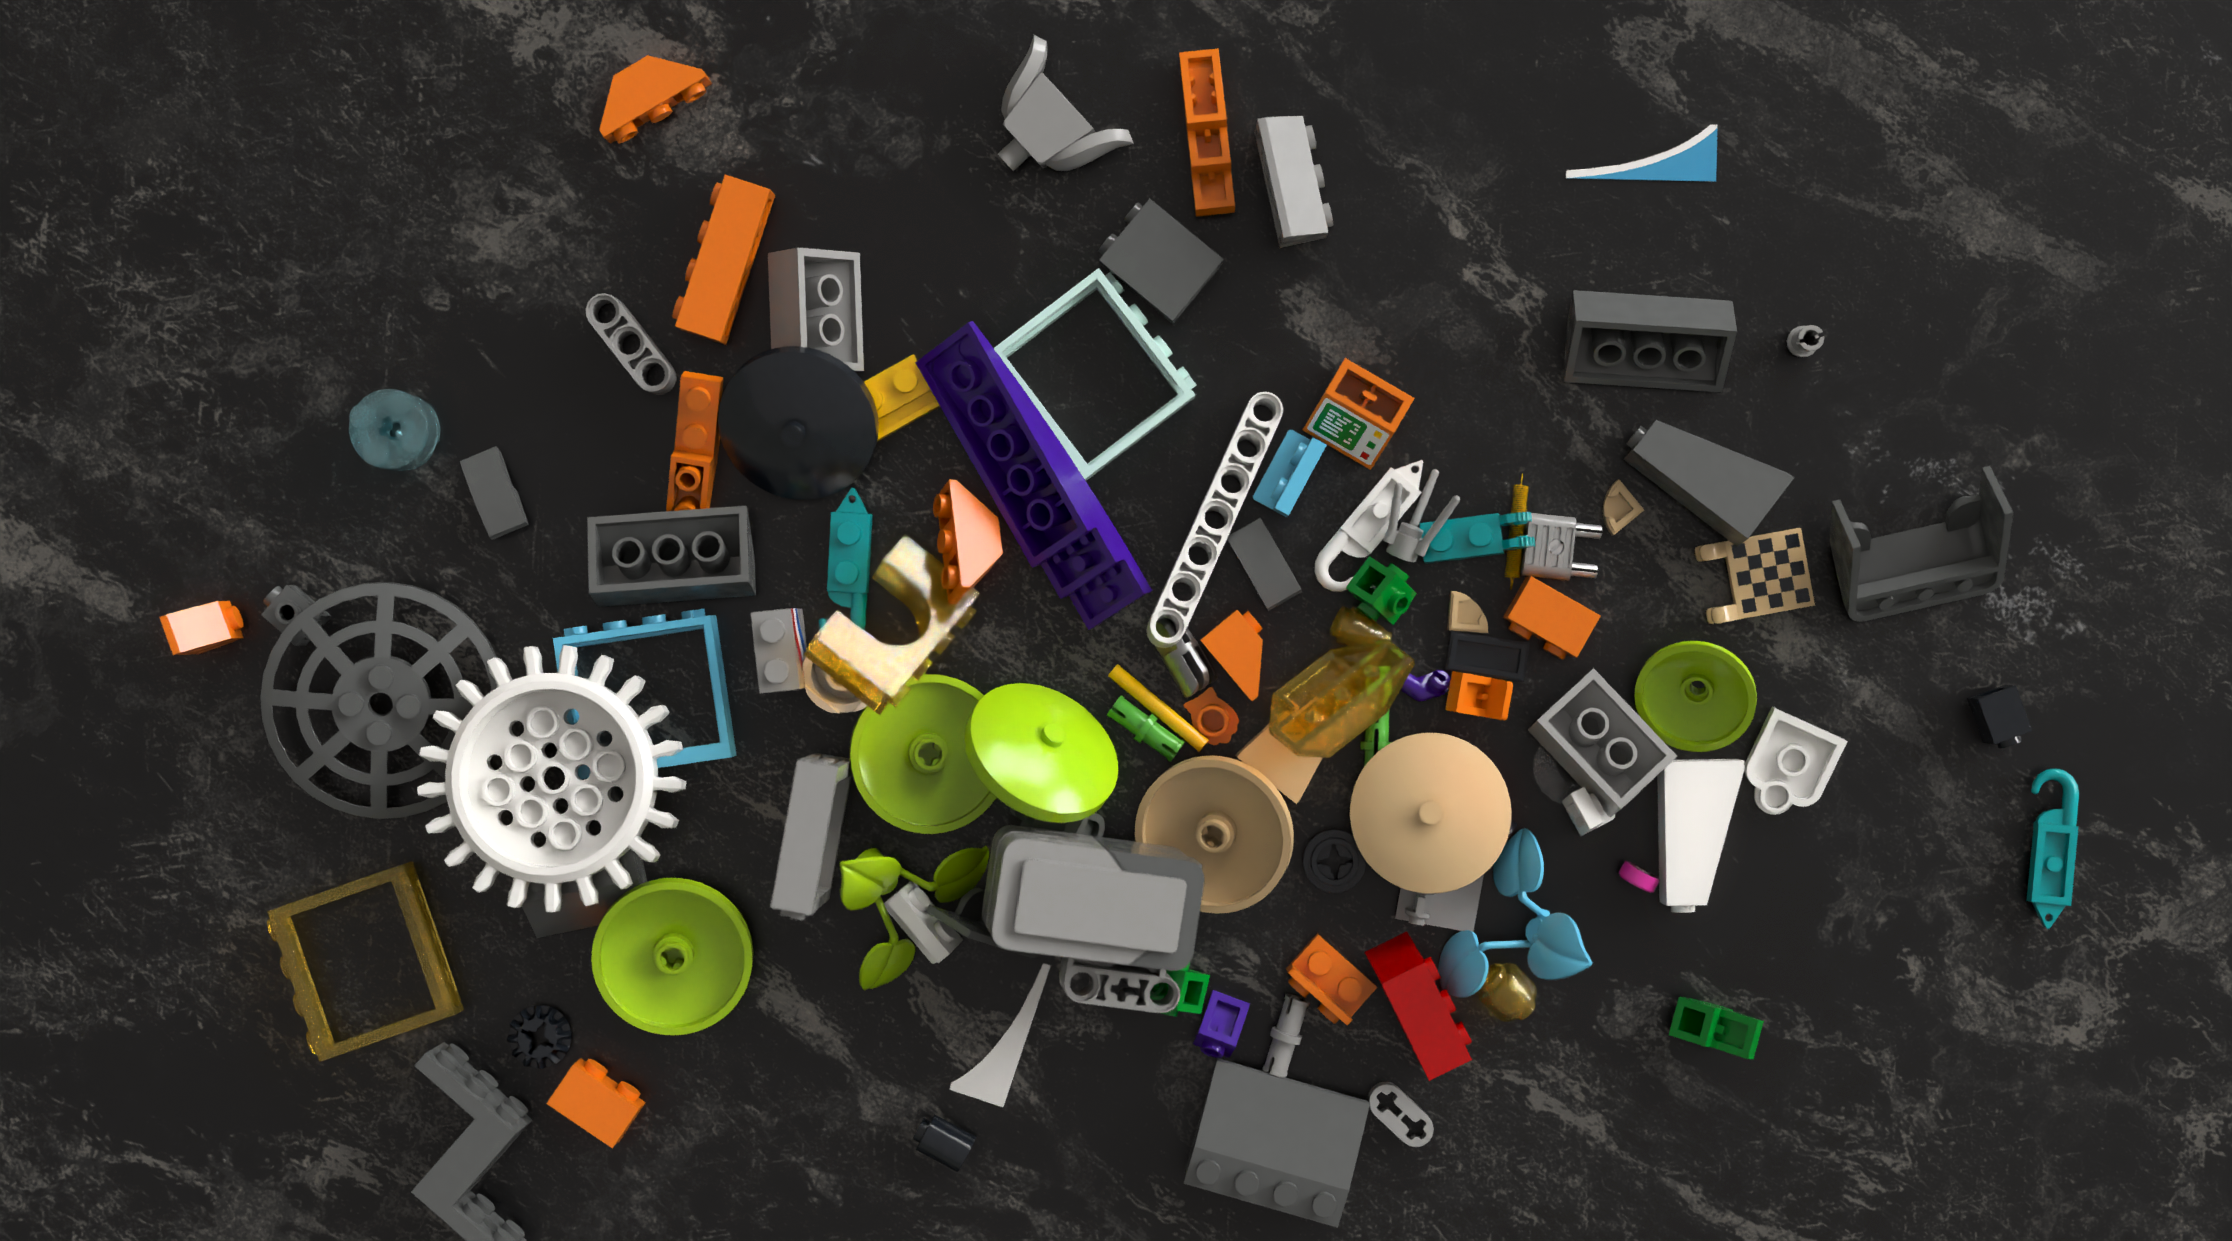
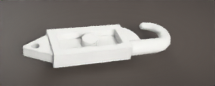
[1314,460,1423,592]

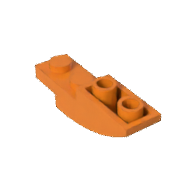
[666,371,724,511]

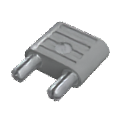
[1521,513,1603,581]

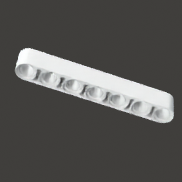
[1146,392,1283,648]

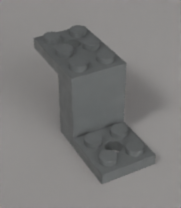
[411,1042,532,1241]

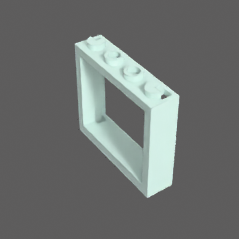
[994,268,1196,481]

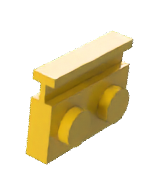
[864,354,940,442]

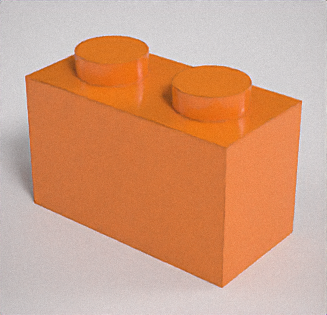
[1503,576,1601,660]
[546,1058,646,1148]

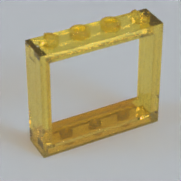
[267,861,464,1062]

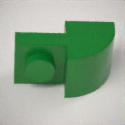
[1669,997,1764,1060]

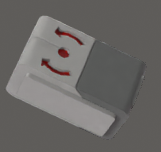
[982,825,1204,1013]

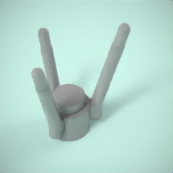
[1383,469,1460,563]

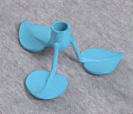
[1438,828,1593,998]

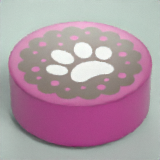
[1619,860,1660,893]

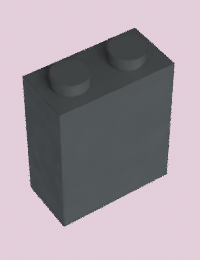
[1098,199,1224,325]

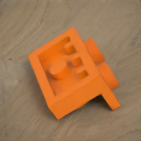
[1286,933,1378,1026]

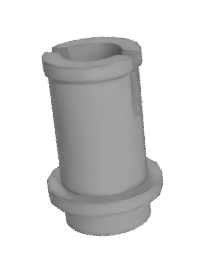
[1786,325,1824,358]

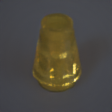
[1330,606,1392,654]

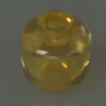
[1478,963,1537,1022]

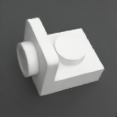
[1562,786,1615,836]

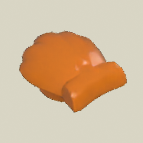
[1184,687,1239,746]

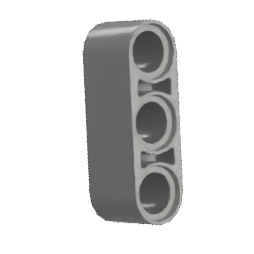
[586,293,677,395]

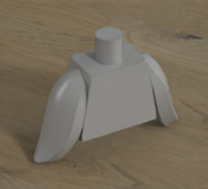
[998,35,1134,171]

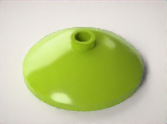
[1635,641,1757,752]

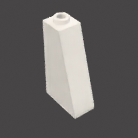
[1657,759,1745,913]

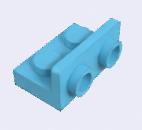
[1253,430,1327,517]

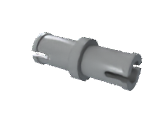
[1262,994,1310,1078]

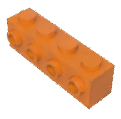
[672,175,775,345]

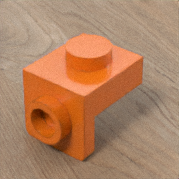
[1445,671,1513,721]

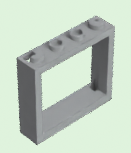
[771,753,852,920]

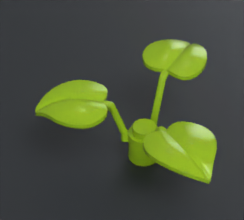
[840,845,989,990]

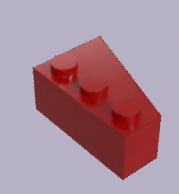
[1365,931,1472,1081]

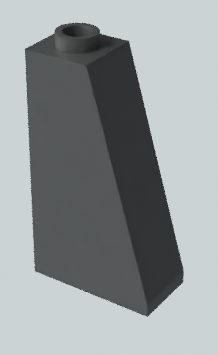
[1624,420,1794,547]

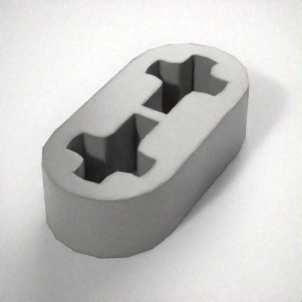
[1367,1081,1434,1147]

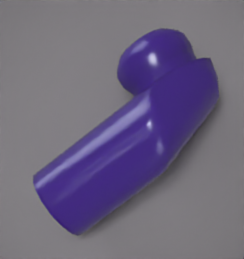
[1390,666,1450,702]

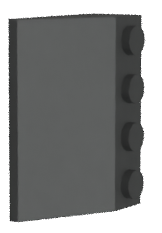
[1184,1058,1370,1228]

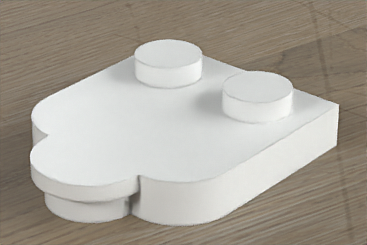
[1744,707,1848,815]

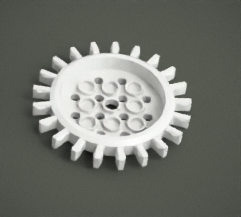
[417,645,686,912]

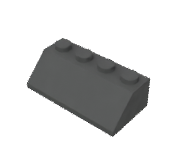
[1563,290,1737,392]
[587,506,756,607]

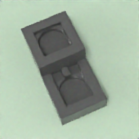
[460,446,529,540]
[1227,518,1302,611]

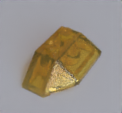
[1269,638,1415,758]

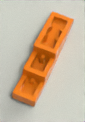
[1179,48,1235,217]

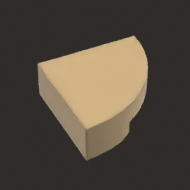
[1603,480,1644,535]
[1447,591,1488,633]

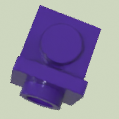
[1193,990,1250,1058]

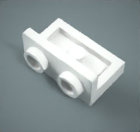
[884,881,963,964]

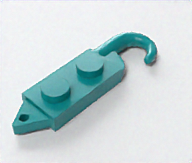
[819,488,873,635]
[2027,768,2079,929]

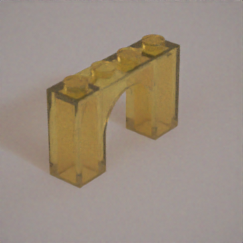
[803,534,980,715]

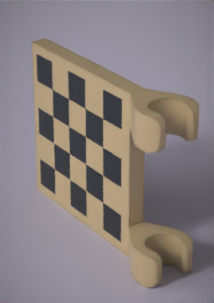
[1695,528,1815,624]

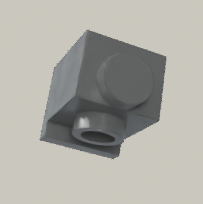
[261,585,331,646]

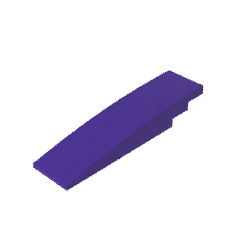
[915,321,1152,630]

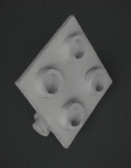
[1395,874,1484,932]

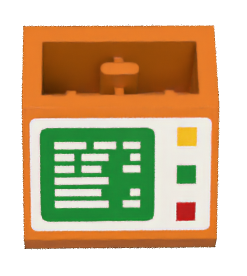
[1302,358,1415,470]

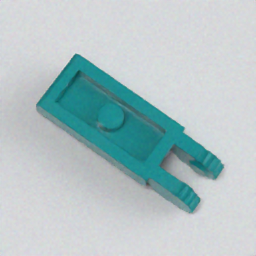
[1419,512,1535,564]

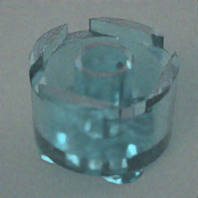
[349,389,440,471]

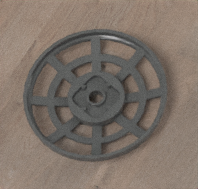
[260,582,498,819]

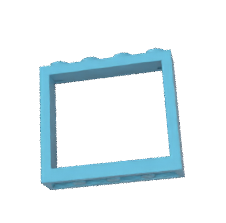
[553,609,737,779]

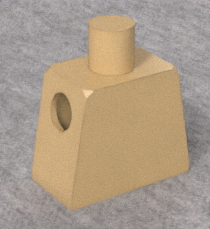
[1235,704,1329,804]

